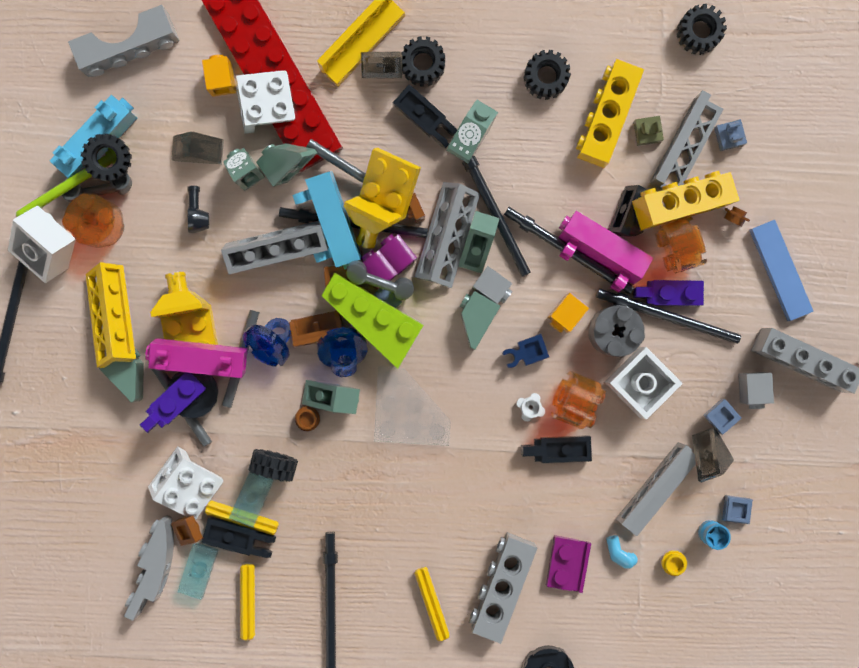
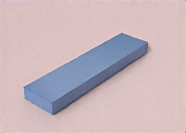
[749,220,814,321]

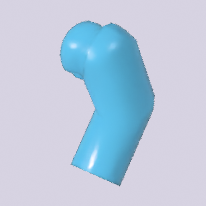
[606,535,638,569]

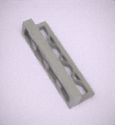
[649,90,723,190]
[415,182,480,288]
[616,442,700,536]

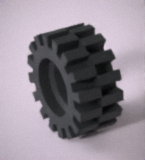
[676,4,727,55]
[400,36,445,87]
[524,50,571,100]
[81,134,132,181]
[248,449,298,482]

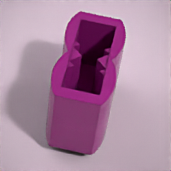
[361,234,418,290]

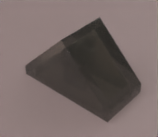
[361,52,402,78]
[172,131,224,164]
[692,427,734,483]

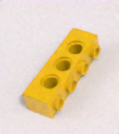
[576,59,645,168]
[632,171,740,230]

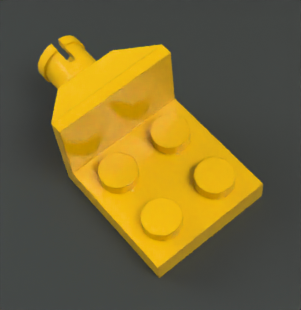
[343,147,421,249]
[150,272,218,345]

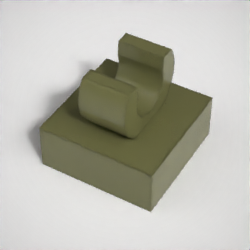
[633,116,664,146]

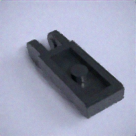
[392,84,457,149]
[201,517,276,558]

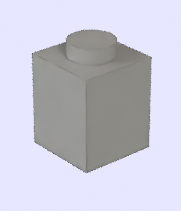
[472,266,513,304]
[738,372,774,409]

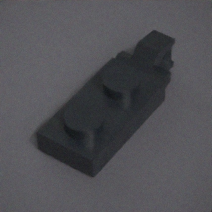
[521,435,592,463]

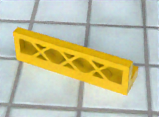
[317,0,405,87]
[85,262,136,368]

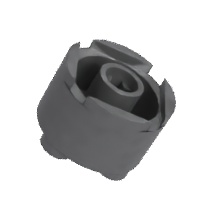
[588,306,645,357]

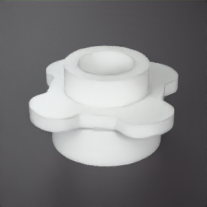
[517,393,545,422]

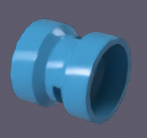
[698,520,731,550]

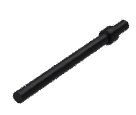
[462,156,531,277]
[504,206,635,295]
[279,207,428,238]
[0,261,28,382]
[596,288,741,344]
[323,532,338,668]

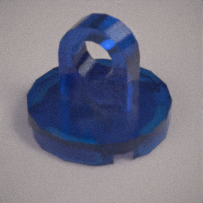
[243,318,291,367]
[317,327,368,377]

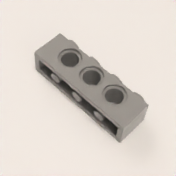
[221,221,328,274]
[751,328,859,394]
[469,532,537,644]

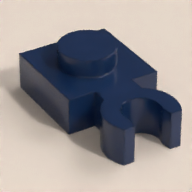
[502,334,549,368]

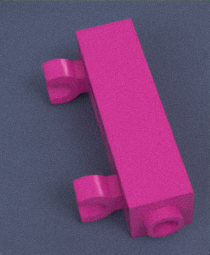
[558,210,654,293]
[145,338,248,378]

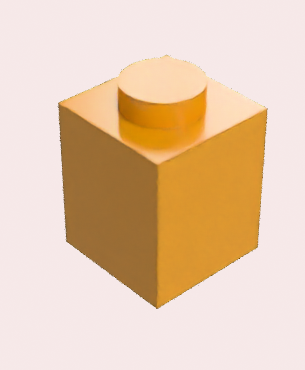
[202,55,237,97]
[548,293,589,333]

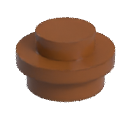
[295,406,320,431]

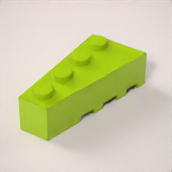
[322,273,424,369]

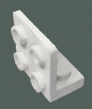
[236,70,295,134]
[148,446,223,520]

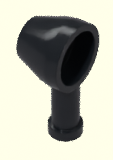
[187,186,209,233]

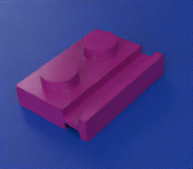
[546,535,591,593]

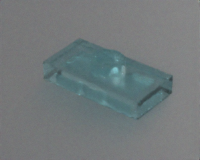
[229,472,274,528]
[178,543,219,600]

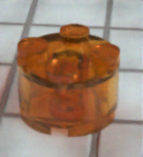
[62,194,124,248]
[655,216,707,274]
[551,371,606,429]

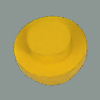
[661,550,687,576]

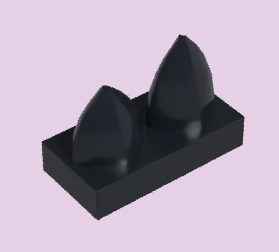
[609,185,646,237]

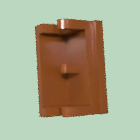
[289,310,346,347]

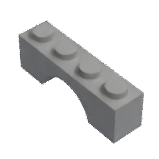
[68,5,180,77]

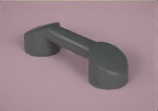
[62,174,132,204]
[346,261,414,300]

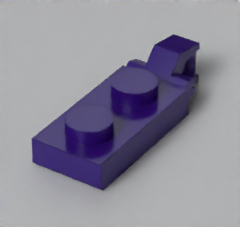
[633,280,704,306]
[140,372,206,433]

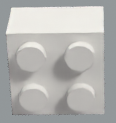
[8,205,76,283]
[605,347,683,420]

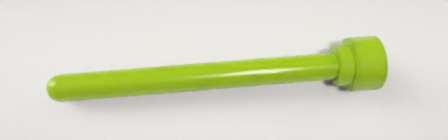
[16,148,117,217]

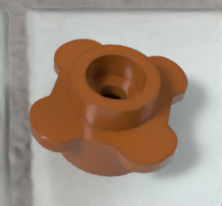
[724,206,750,227]

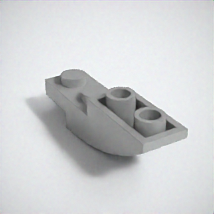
[124,515,174,621]

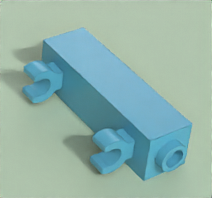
[50,95,137,178]
[292,171,362,269]

